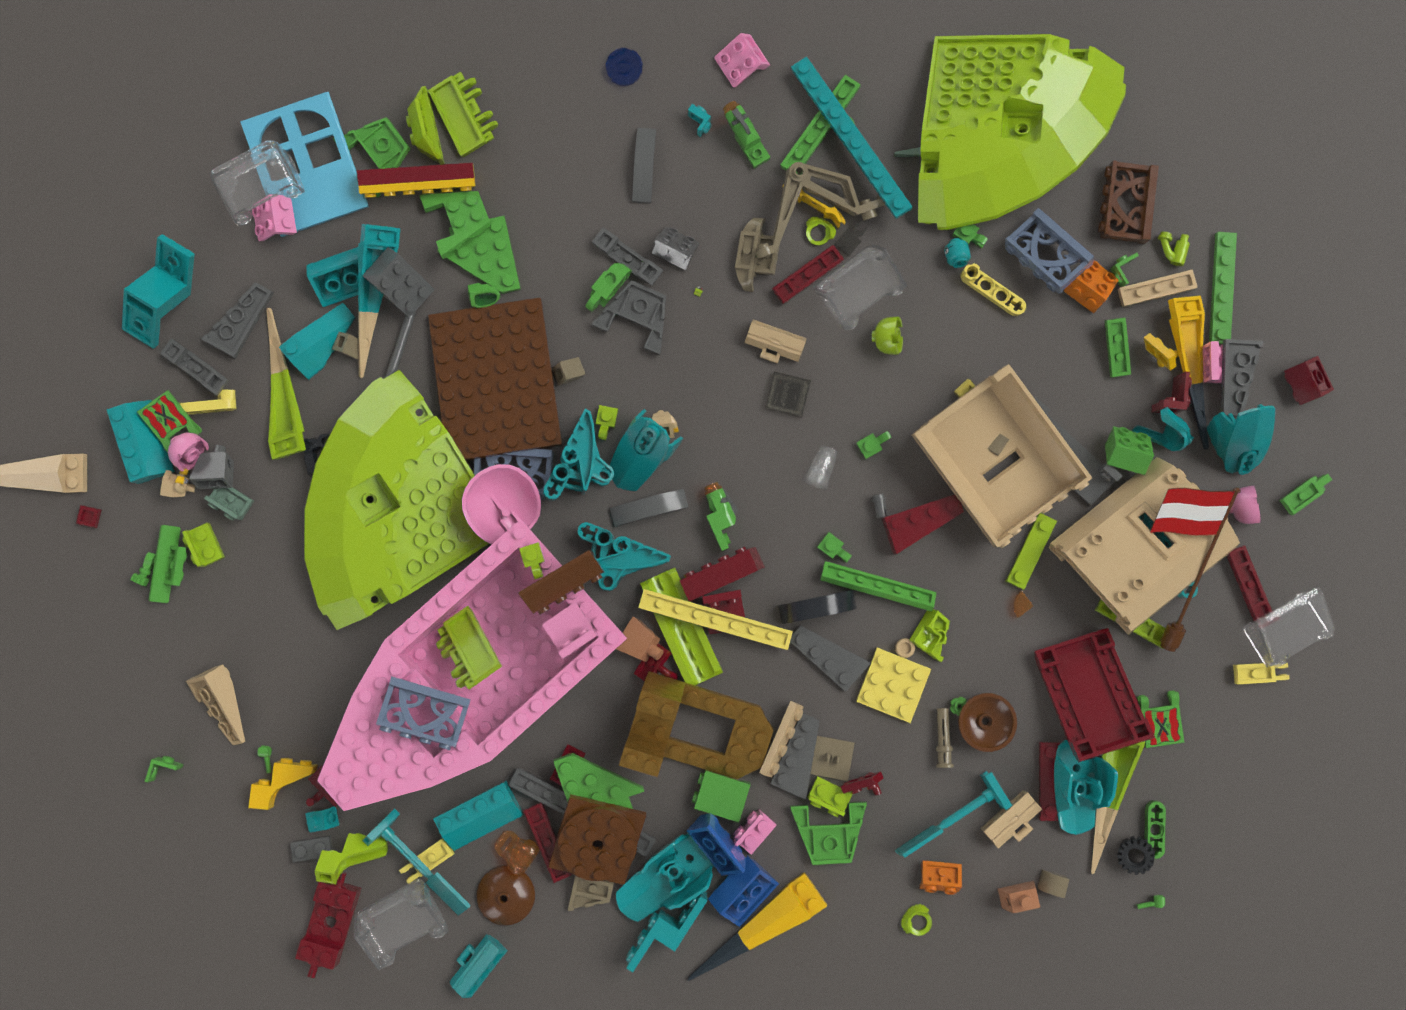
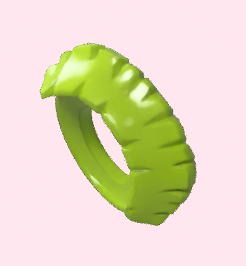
[806,217,836,245]
[901,904,932,936]

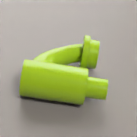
[1157,231,1190,267]

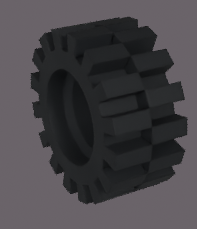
[1118,836,1155,875]

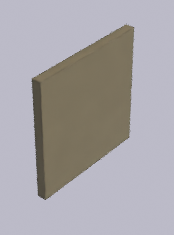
[810,736,855,781]

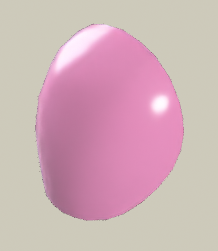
[462,464,541,545]

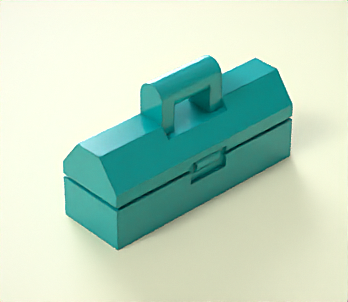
[450,935,508,998]

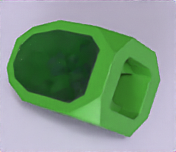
[467,283,500,308]

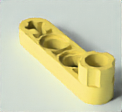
[961,263,1026,316]
[179,389,237,415]

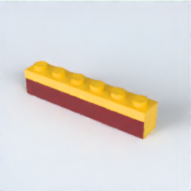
[357,163,476,198]

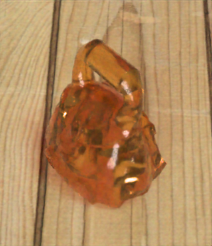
[495,830,539,875]

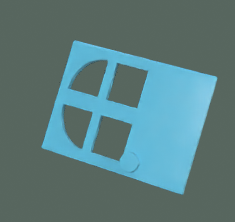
[240,92,369,237]

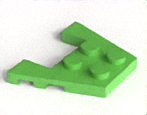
[333,117,411,198]
[419,191,491,259]
[790,801,867,865]

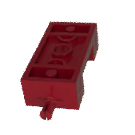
[295,872,362,978]

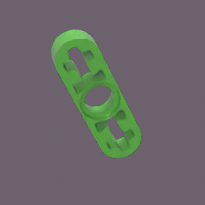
[1145,800,1166,859]

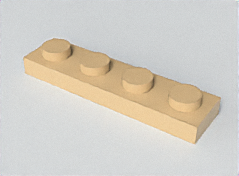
[1117,269,1198,307]
[759,701,804,777]

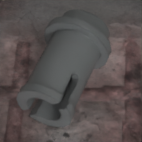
[871,494,889,518]

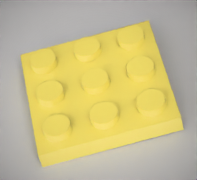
[856,647,931,723]

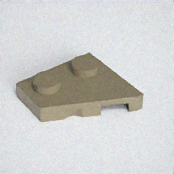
[568,876,614,911]

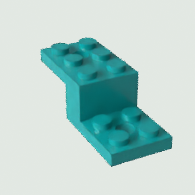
[626,891,708,973]

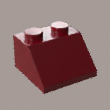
[1284,356,1334,405]

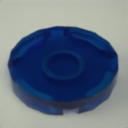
[606,47,643,86]

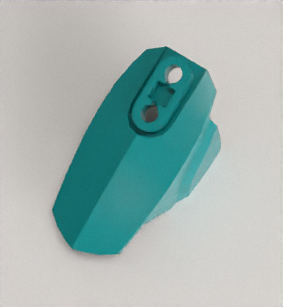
[1207,404,1275,475]
[608,409,683,491]
[1054,740,1118,835]

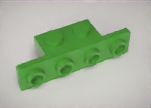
[148,525,187,603]

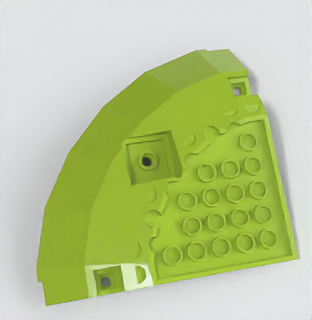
[918,34,1126,230]
[304,370,489,630]

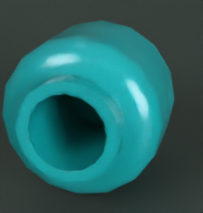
[944,238,971,268]

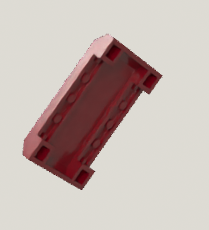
[1034,628,1155,763]

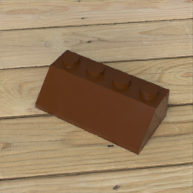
[518,550,604,615]

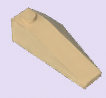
[186,664,245,745]

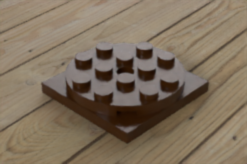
[549,794,646,885]

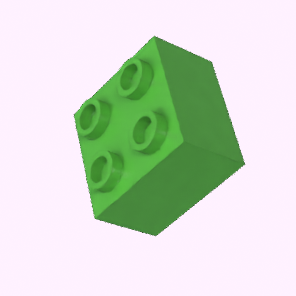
[1105,426,1154,475]

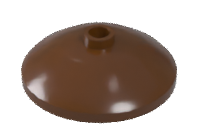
[958,693,1017,752]
[477,865,535,925]

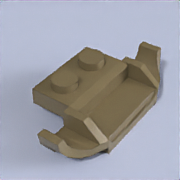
[735,218,780,292]

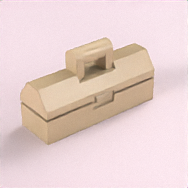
[745,319,807,364]
[980,790,1042,848]

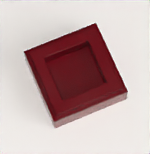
[76,505,102,528]

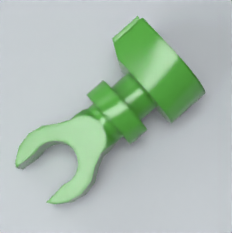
[130,552,156,586]

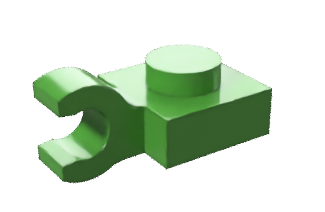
[952,224,988,248]
[856,431,891,459]
[817,532,852,563]

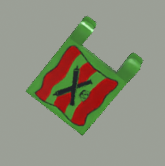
[137,390,202,452]
[1137,690,1184,748]

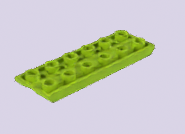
[640,567,723,685]

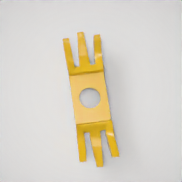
[782,184,846,229]

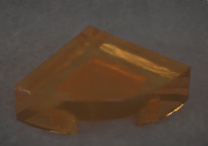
[1014,591,1033,618]

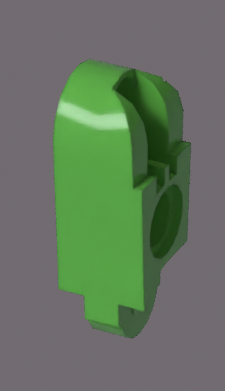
[585,263,632,312]

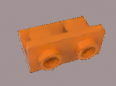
[920,860,962,895]

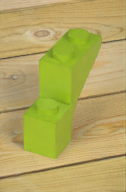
[315,833,388,884]

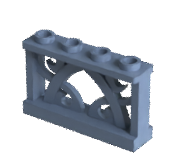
[1005,208,1094,294]
[473,449,554,500]
[376,676,471,750]

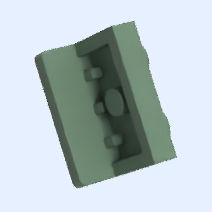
[204,487,254,521]

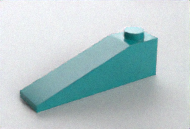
[279,303,356,380]

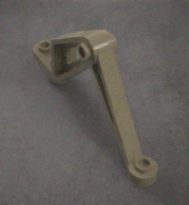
[755,162,885,259]

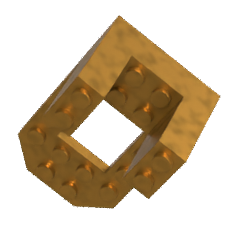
[619,672,773,779]

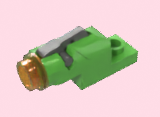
[723,101,770,169]
[704,482,738,551]

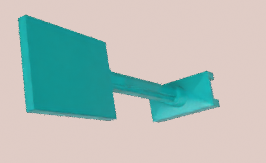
[895,771,1012,858]
[362,808,471,916]

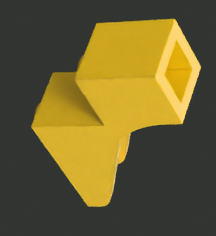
[248,758,318,810]

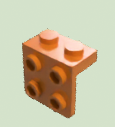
[1064,261,1118,314]

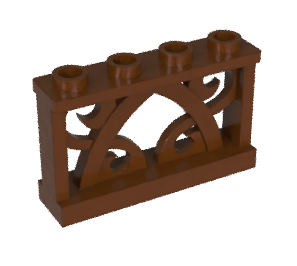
[1098,160,1159,244]

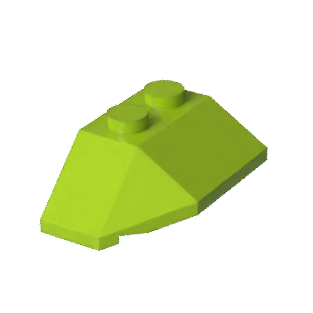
[406,86,445,165]

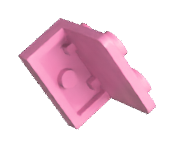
[252,194,297,241]

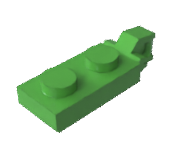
[1279,474,1332,515]

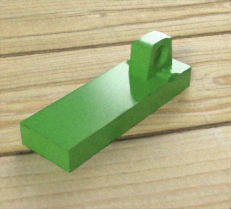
[1105,317,1131,377]

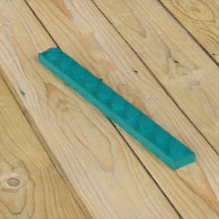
[791,56,912,219]

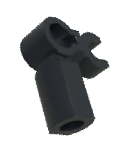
[302,434,329,476]

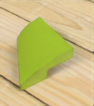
[909,609,950,662]

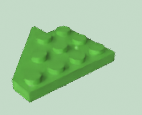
[437,216,521,294]
[553,753,644,809]

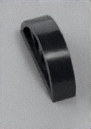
[778,590,857,624]

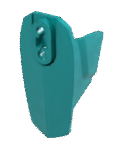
[616,833,714,922]

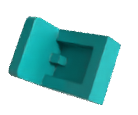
[688,104,712,137]
[305,807,339,832]

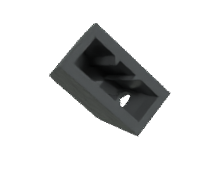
[189,445,234,489]

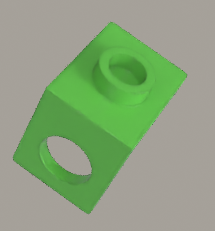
[1110,253,1139,287]
[145,756,183,783]

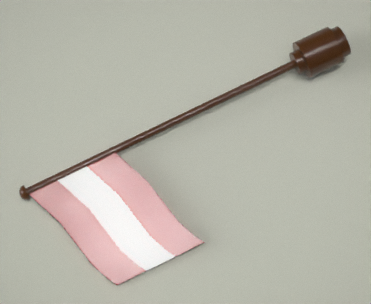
[1150,487,1241,652]

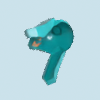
[1132,407,1194,452]

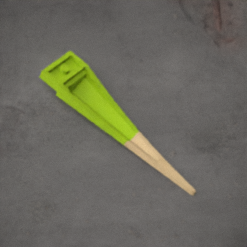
[266,308,306,460]
[1091,741,1145,874]

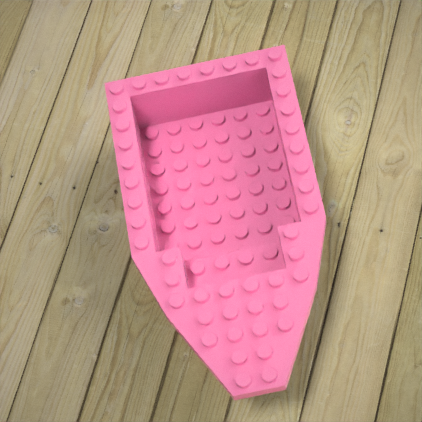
[317,519,627,811]

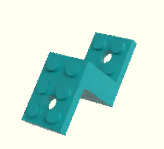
[122,234,195,349]

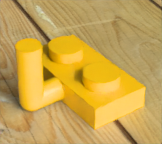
[1144,333,1179,371]

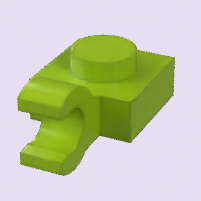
[595,405,618,440]
[519,542,545,579]

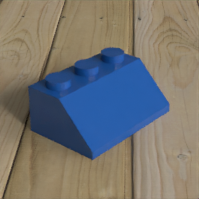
[687,813,746,876]
[708,855,779,927]

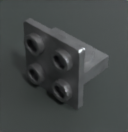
[652,227,699,270]

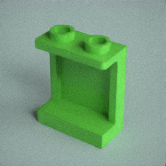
[692,770,750,822]

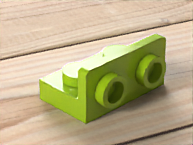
[182,523,225,567]
[807,776,852,817]

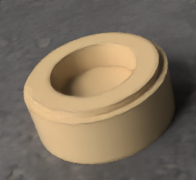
[895,638,915,658]

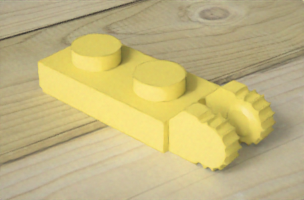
[1233,662,1289,684]
[399,838,455,884]

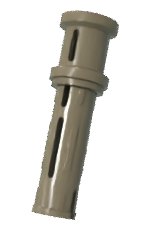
[935,708,954,768]

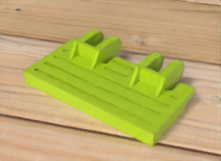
[428,72,498,157]
[436,606,502,690]

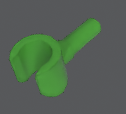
[258,745,272,773]
[1137,895,1165,909]

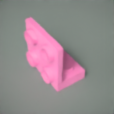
[714,33,770,88]
[1203,341,1223,383]
[542,602,598,659]
[734,809,777,855]

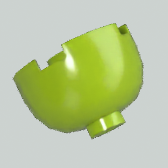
[872,317,903,355]

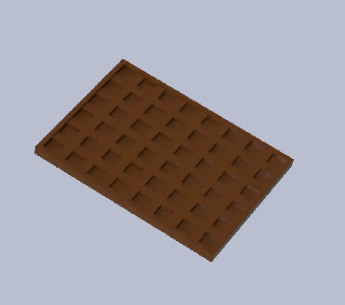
[428,297,562,460]

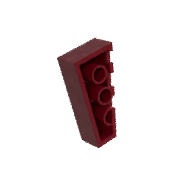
[882,495,964,555]
[680,547,765,602]

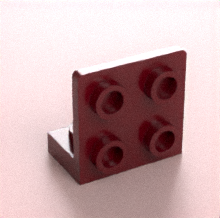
[1151,371,1192,415]
[702,590,745,634]

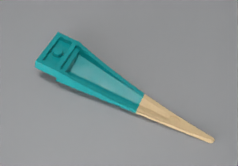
[358,224,401,378]

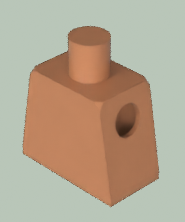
[616,617,663,662]
[998,881,1040,913]

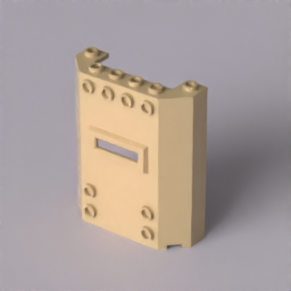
[911,364,1092,548]
[1049,457,1240,635]

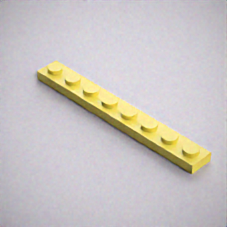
[638,589,793,650]

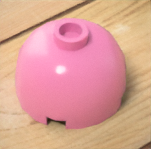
[168,433,209,471]
[1229,485,1260,524]

